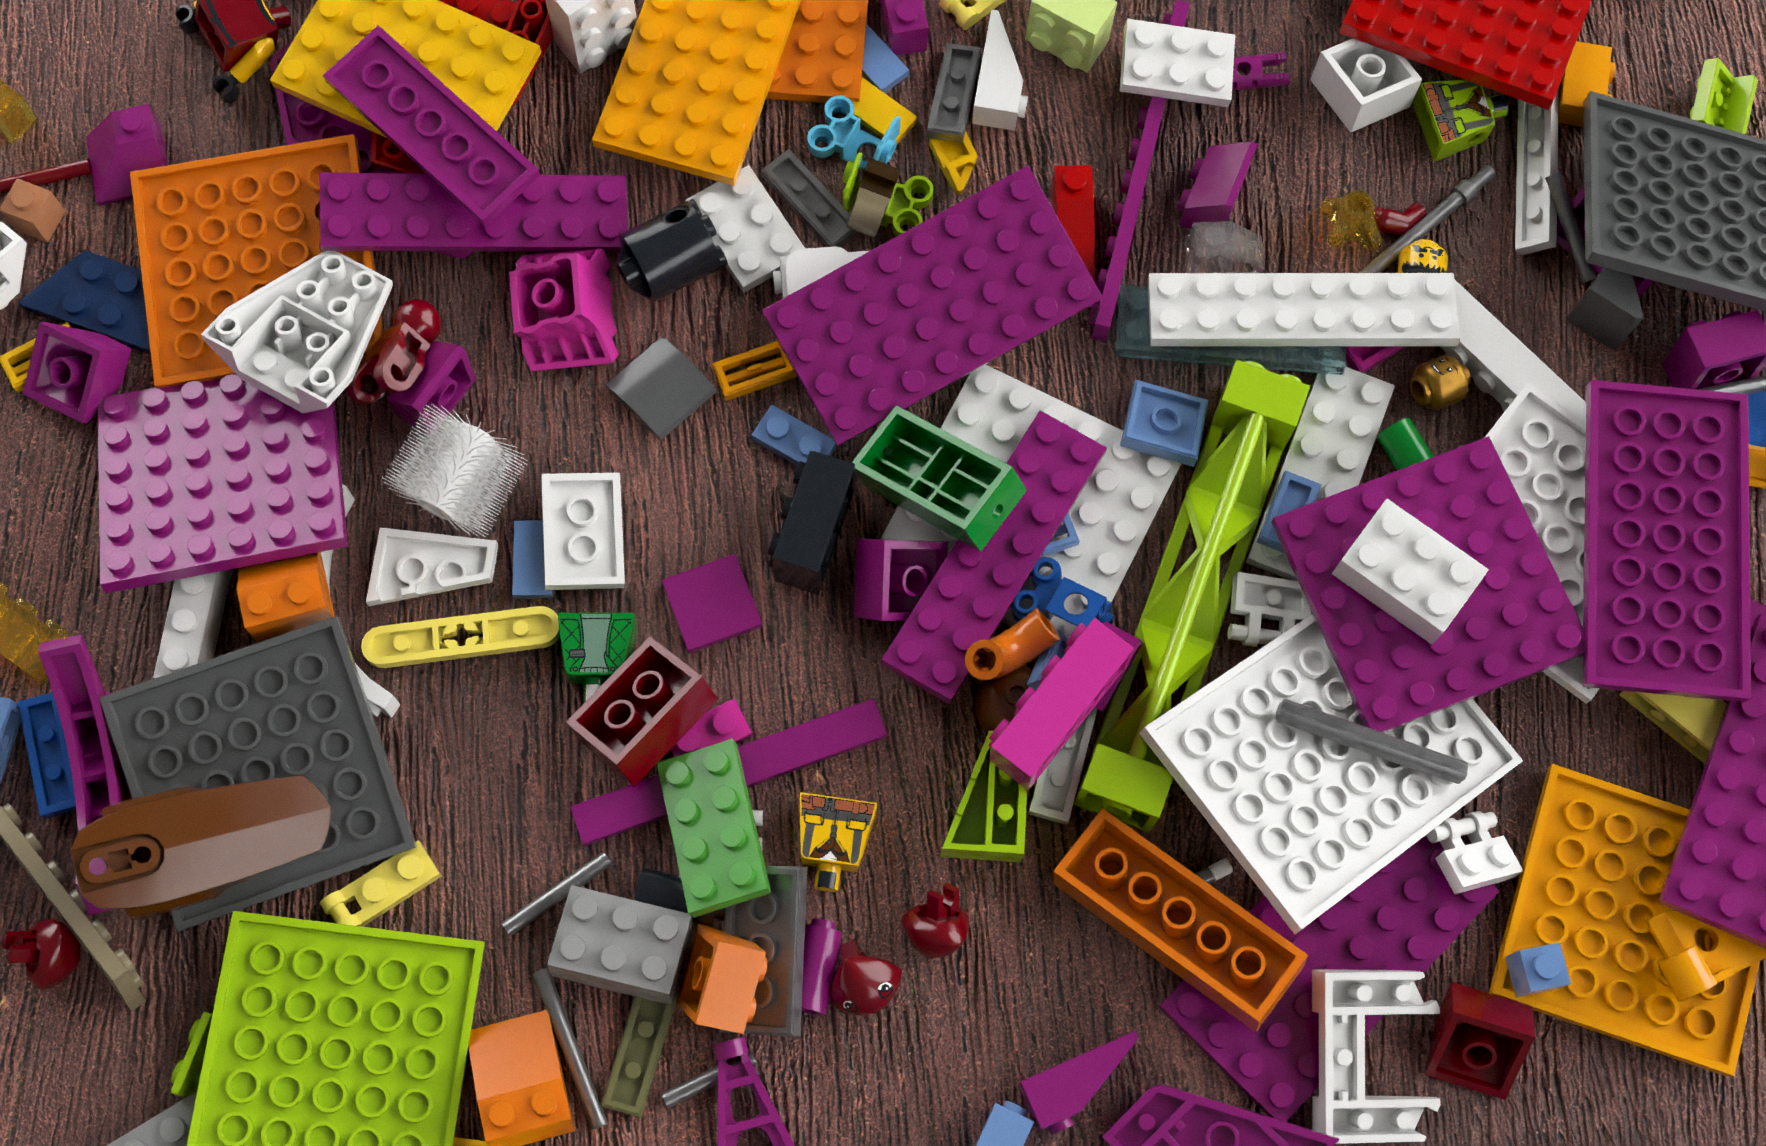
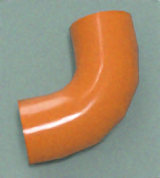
[965,608,1060,680]

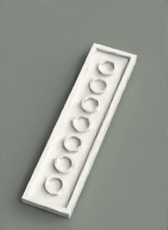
[1148,273,1461,346]

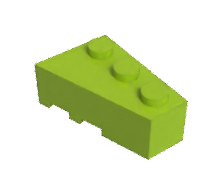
[940,730,1027,862]

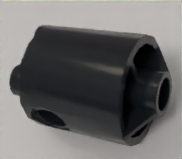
[616,199,728,303]

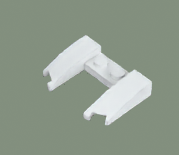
[1312,969,1440,1144]

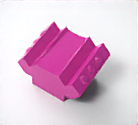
[509,248,619,371]

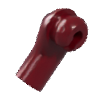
[1370,202,1427,236]

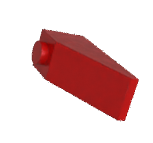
[1051,165,1095,282]

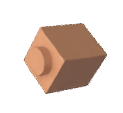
[0,178,66,243]

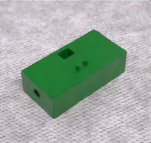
[852,405,1027,552]

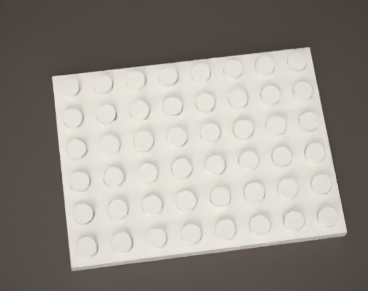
[1139,614,1523,934]

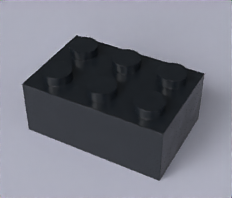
[768,450,855,595]

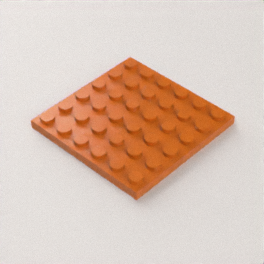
[130,134,384,388]

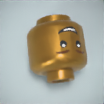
[1410,355,1471,410]

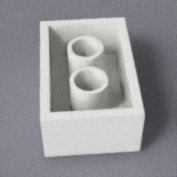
[546,0,637,74]
[1332,499,1489,644]

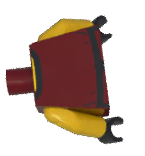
[175,0,291,103]

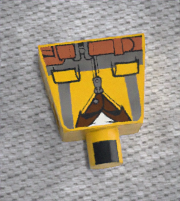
[800,792,877,892]

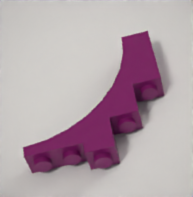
[38,634,139,915]

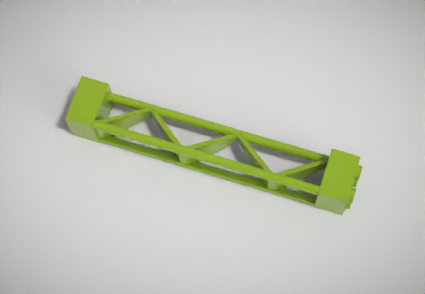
[1073,359,1310,833]

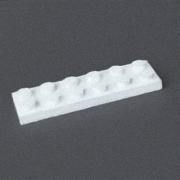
[1245,359,1395,581]

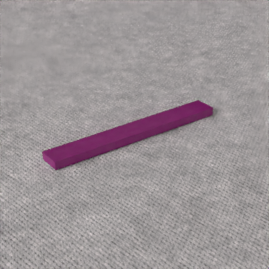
[570,698,887,847]

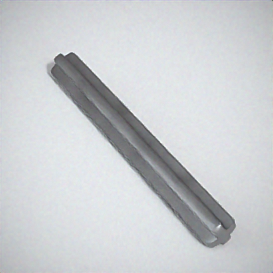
[1275,699,1468,784]

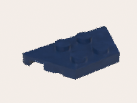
[19,250,151,355]

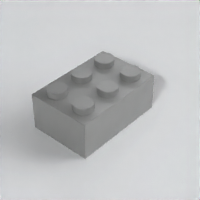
[547,885,693,1004]

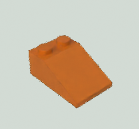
[468,1010,575,1146]

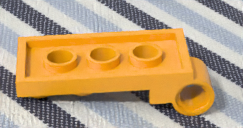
[1645,909,1766,1002]

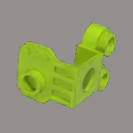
[843,152,933,237]

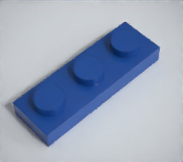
[18,692,76,819]

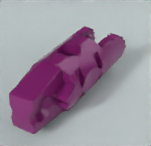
[1232,52,1290,91]

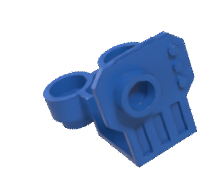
[1011,557,1115,627]

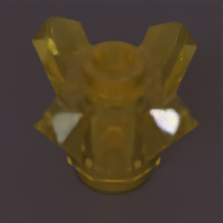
[1319,191,1383,251]

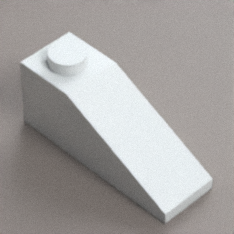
[972,10,1028,131]

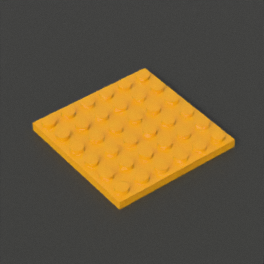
[1489,764,1760,1077]

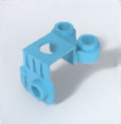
[807,95,901,170]

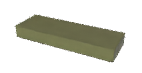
[601,994,678,1118]

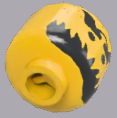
[1398,239,1448,273]

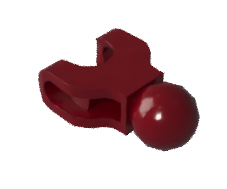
[345,299,442,405]

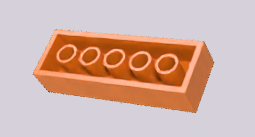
[1053,808,1308,1033]

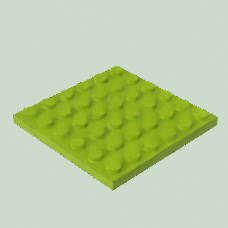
[187,911,485,1146]

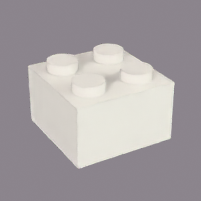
[1311,38,1422,133]

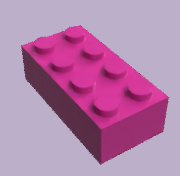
[988,617,1134,790]

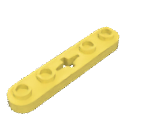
[361,606,560,668]

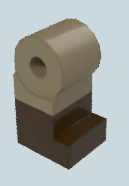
[846,158,901,238]

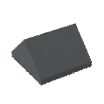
[1566,267,1644,349]

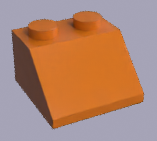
[237,552,335,641]
[676,924,767,1034]

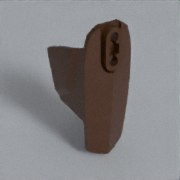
[70,775,331,920]

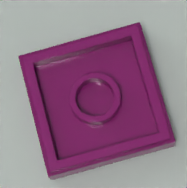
[662,554,763,654]

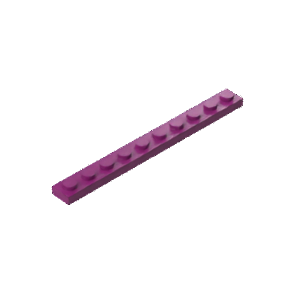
[1087,0,1190,342]

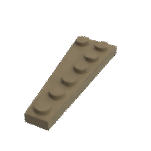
[0,803,146,1012]

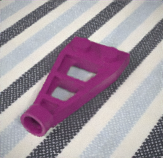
[712,1036,795,1146]

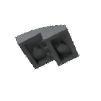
[605,336,717,440]

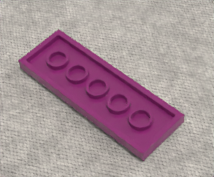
[323,25,540,227]

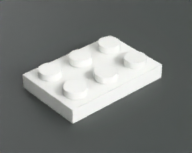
[1120,19,1235,107]
[685,165,805,293]
[541,473,625,590]

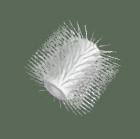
[382,404,528,537]

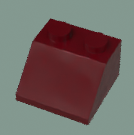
[1425,982,1535,1100]

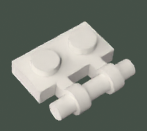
[1228,572,1311,647]
[1426,811,1523,894]

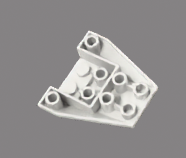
[201,251,393,413]

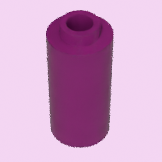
[801,918,842,1016]

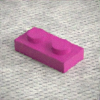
[670,698,753,757]

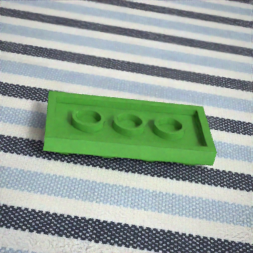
[657,738,771,918]

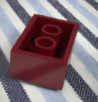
[566,636,718,787]

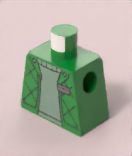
[558,613,637,703]

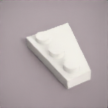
[366,527,499,606]

